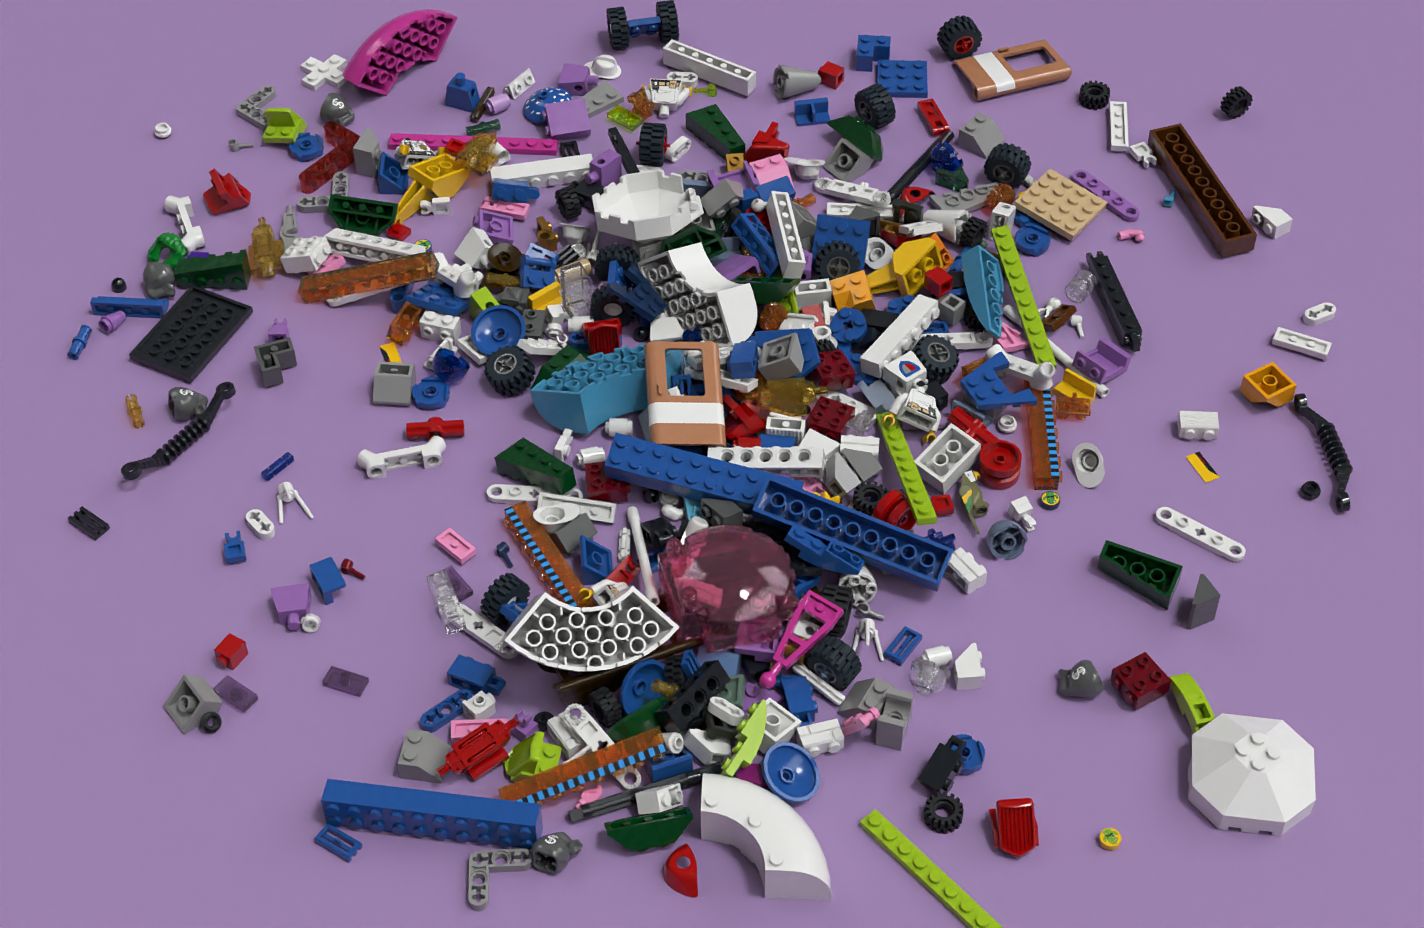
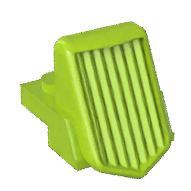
[262,107,307,143]
[504,731,562,786]

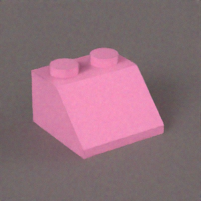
[749,154,794,188]

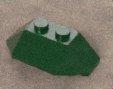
[827,115,884,162]
[327,194,399,237]
[659,224,727,259]
[730,276,800,306]
[531,345,590,389]
[600,695,670,755]
[604,806,693,852]

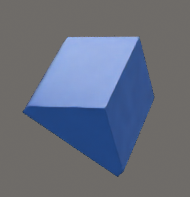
[378,151,409,195]
[580,535,613,585]
[642,749,693,783]

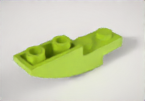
[1169,673,1215,734]
[720,699,767,777]

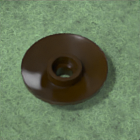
[488,242,522,273]

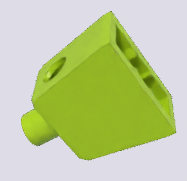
[470,286,499,320]

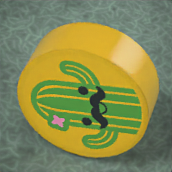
[1099,828,1122,851]

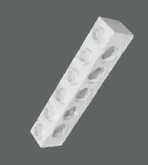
[324,228,426,270]
[707,446,825,477]

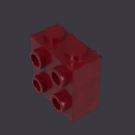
[808,350,856,392]
[805,396,856,444]
[585,461,631,503]
[1110,652,1171,710]

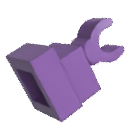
[268,318,289,343]
[511,709,539,741]

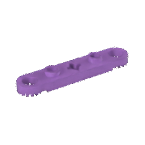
[1072,170,1140,222]

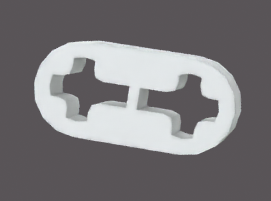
[667,72,698,88]
[665,136,692,162]
[1303,302,1336,326]
[246,509,275,540]
[707,697,744,726]

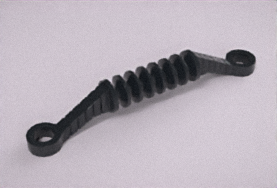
[121,382,236,480]
[1294,393,1353,512]

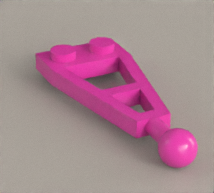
[759,590,844,689]

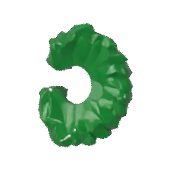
[147,232,187,269]

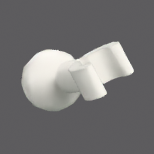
[751,198,767,213]
[1038,297,1061,320]

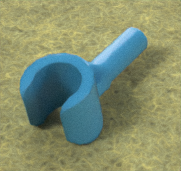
[1163,189,1176,207]

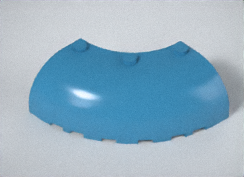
[530,344,681,435]

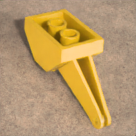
[392,153,470,225]
[866,237,943,297]

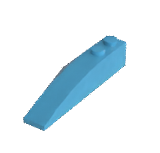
[961,245,1004,339]

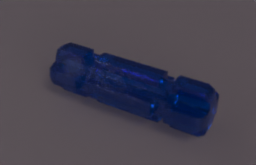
[261,452,294,481]

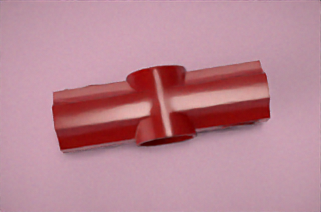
[947,407,1000,447]
[406,417,465,440]

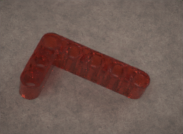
[299,121,361,194]

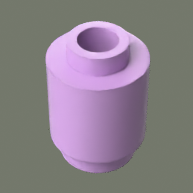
[485,93,511,115]

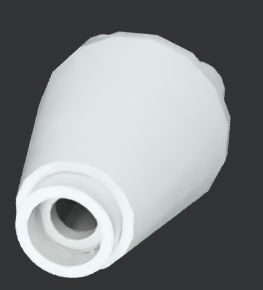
[837,563,877,608]

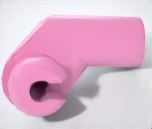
[1117,229,1145,242]

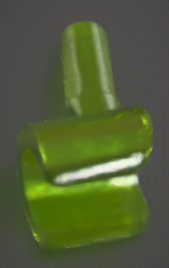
[694,84,717,97]

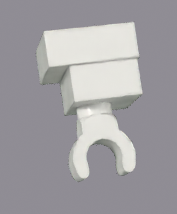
[546,304,578,325]
[1008,496,1037,532]

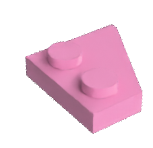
[985,322,1030,353]

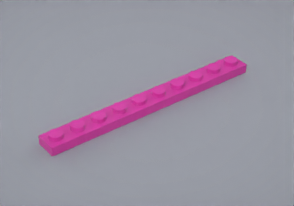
[388,133,559,156]

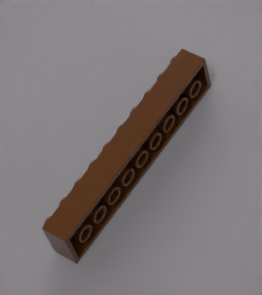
[1147,123,1257,258]

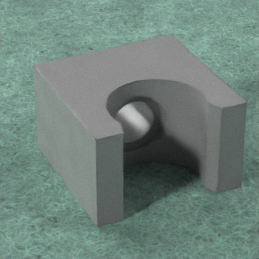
[875,687,914,751]

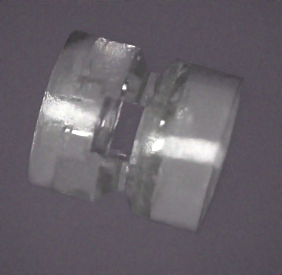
[1065,270,1097,303]

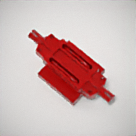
[436,717,519,781]

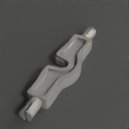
[280,205,298,253]

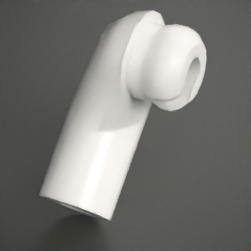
[661,505,686,521]

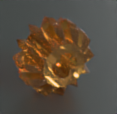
[986,183,1016,210]
[758,302,788,331]

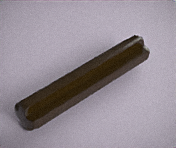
[470,86,495,123]

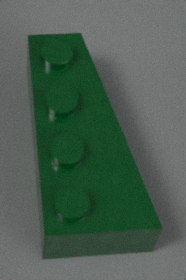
[686,104,745,161]
[174,249,251,290]
[494,437,577,495]
[1098,540,1183,610]

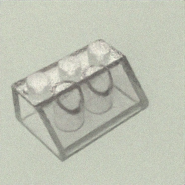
[559,261,598,321]

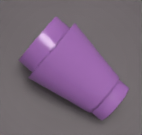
[98,310,126,333]

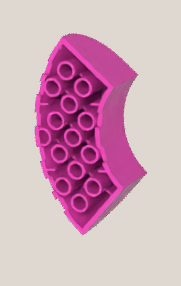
[342,9,458,96]

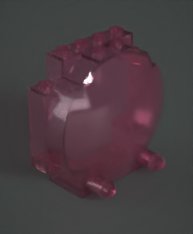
[658,525,800,653]

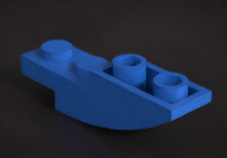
[784,525,865,574]

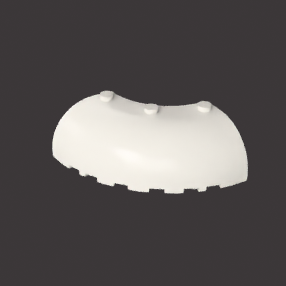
[637,242,757,347]
[502,586,679,672]
[701,773,831,900]

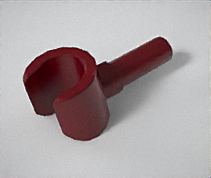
[341,559,366,580]

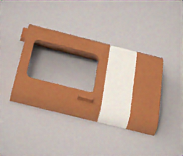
[953,39,1072,101]
[644,341,727,448]

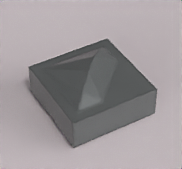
[501,286,524,306]

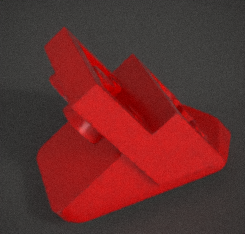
[744,121,790,164]
[203,168,251,215]
[582,318,622,355]
[723,394,767,440]
[989,798,1039,857]

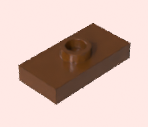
[1042,304,1077,332]

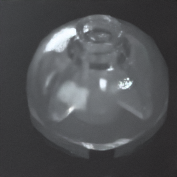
[909,659,952,697]

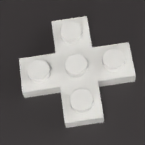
[300,54,348,91]

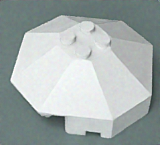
[592,169,704,244]
[1188,713,1316,836]

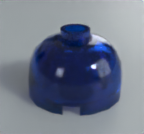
[930,141,964,175]
[432,348,470,383]

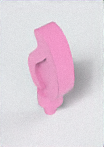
[574,785,602,808]

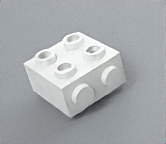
[280,236,332,274]

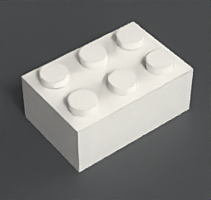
[915,423,981,494]

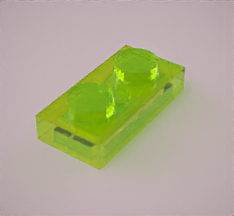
[607,104,644,131]

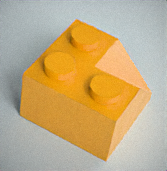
[830,270,876,313]
[1240,362,1297,407]

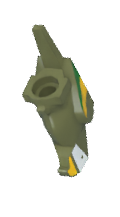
[959,470,989,535]

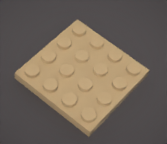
[1014,169,1108,241]

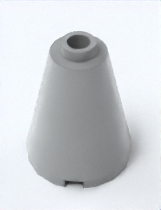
[773,65,821,99]

